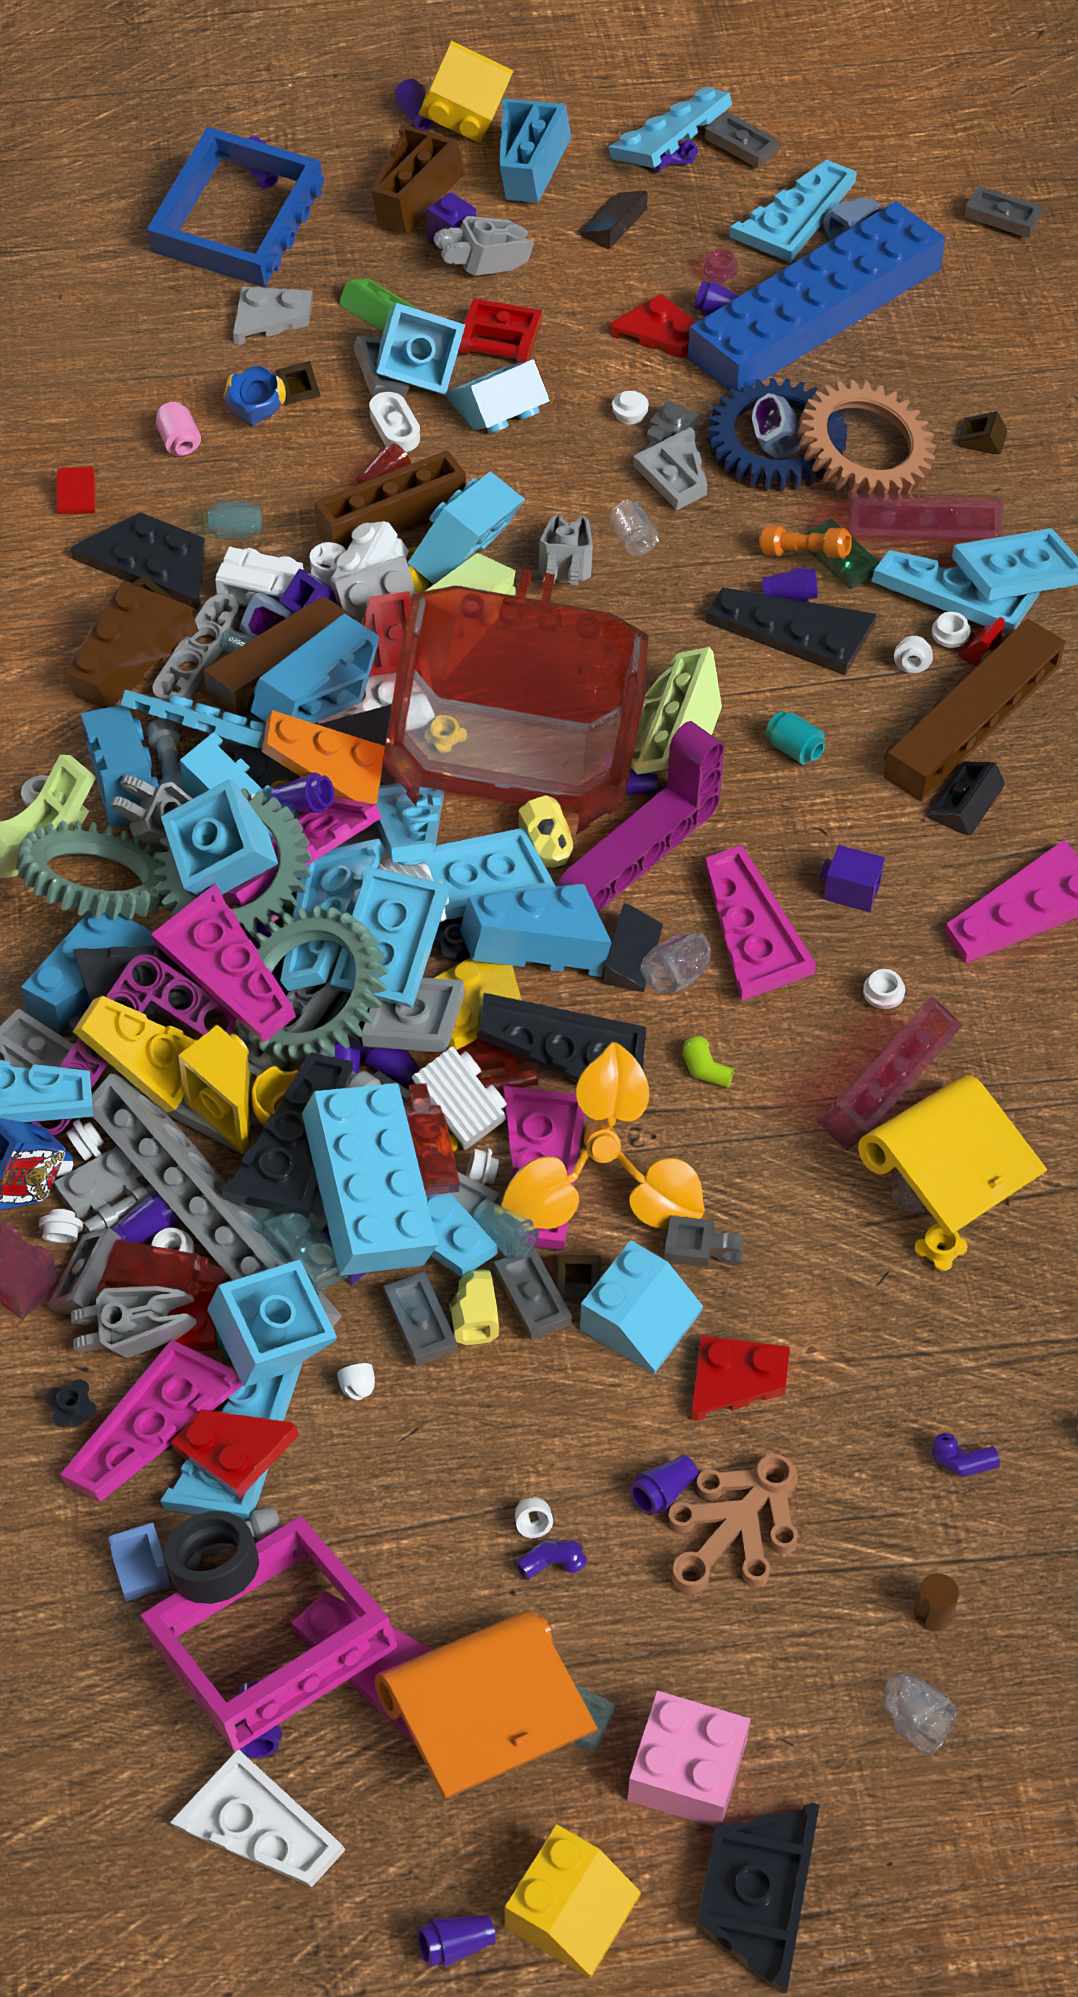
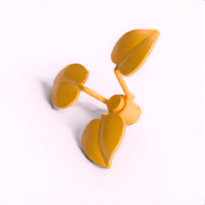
[501,1042,705,1229]

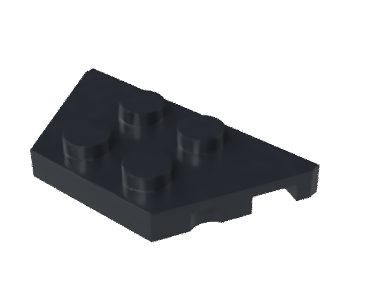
[71,512,206,610]
[696,1803,820,1994]

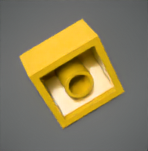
[419,41,513,143]
[178,1025,252,1154]
[505,1824,641,1979]

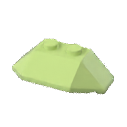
[620,647,722,774]

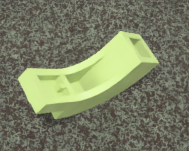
[0,755,96,878]

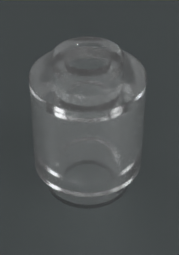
[611,501,659,555]

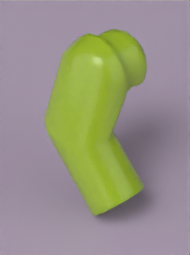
[682,1036,734,1088]

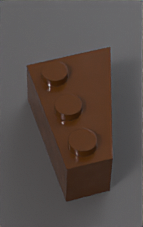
[371,125,464,233]
[64,581,199,708]

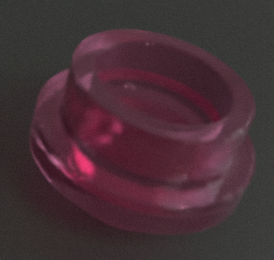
[703,249,738,282]

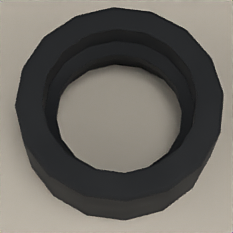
[164,1511,259,1604]

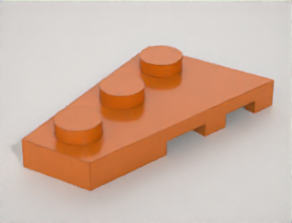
[261,710,385,806]

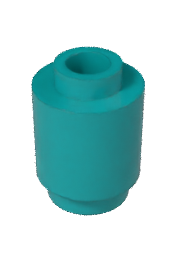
[765,711,826,765]

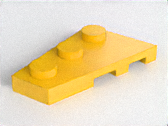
[73,996,196,1113]

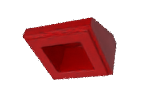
[57,467,97,514]
[958,617,1005,666]

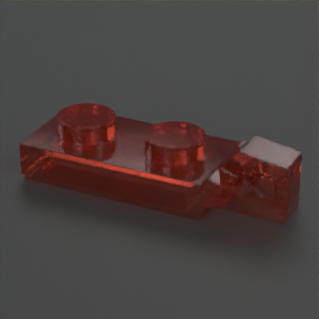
[404,1083,460,1195]
[102,1239,229,1297]

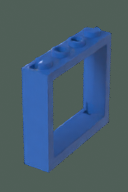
[147,126,325,287]

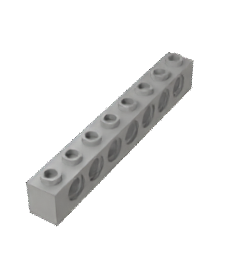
[92,1073,342,1327]

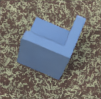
[108,1523,171,1602]

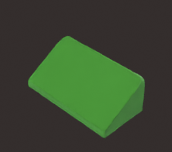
[340,278,418,332]

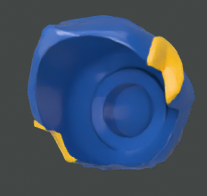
[223,365,286,426]

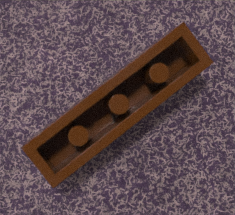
[315,450,466,551]
[204,595,354,717]

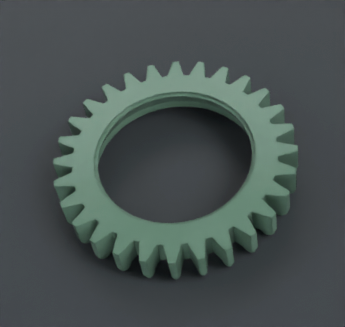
[154,788,312,938]
[16,820,165,920]
[239,906,387,1064]

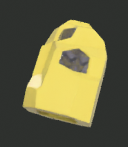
[518,795,573,868]
[449,1270,499,1345]

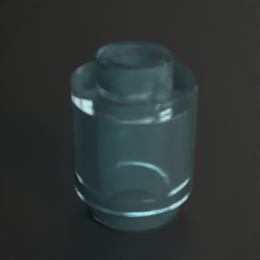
[208,500,263,539]

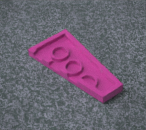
[503,1085,586,1250]

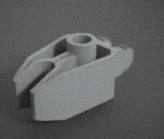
[434,216,534,276]
[538,514,593,586]
[110,774,192,851]
[70,1286,197,1358]

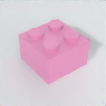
[627,1691,751,1828]

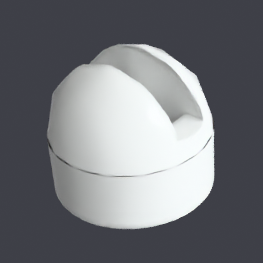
[337,1363,375,1400]
[515,1496,553,1538]

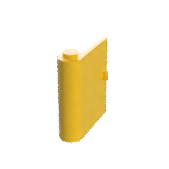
[858,1075,1048,1237]

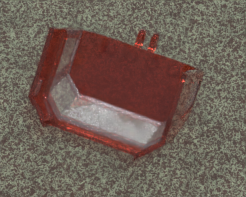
[382,569,649,835]

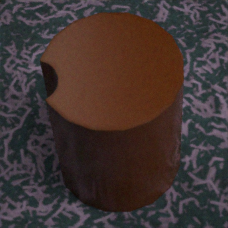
[914,1573,959,1631]

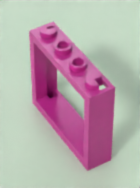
[140,1516,398,1752]

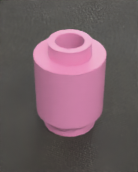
[156,402,201,456]

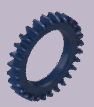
[707,378,847,492]

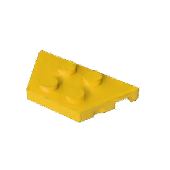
[435,958,522,1051]

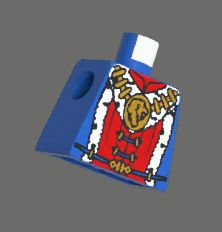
[0,1118,73,1210]

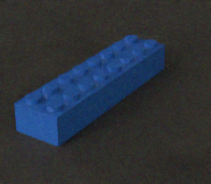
[688,201,945,392]

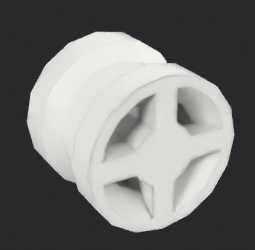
[310,542,346,586]

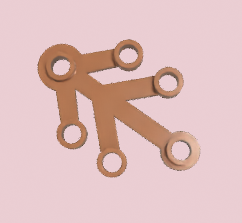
[668,1454,798,1594]

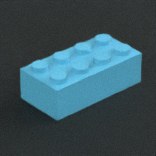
[302,1083,438,1276]

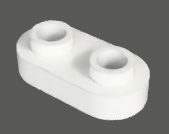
[370,392,420,453]

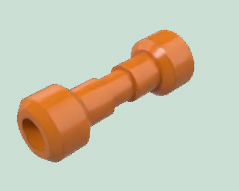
[759,525,852,559]

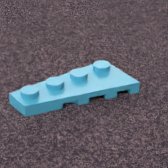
[872,550,1040,634]

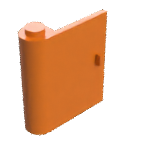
[374,1610,598,1800]

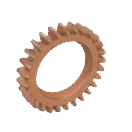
[797,380,936,502]

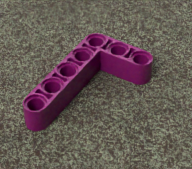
[557,721,724,913]
[28,955,236,1137]

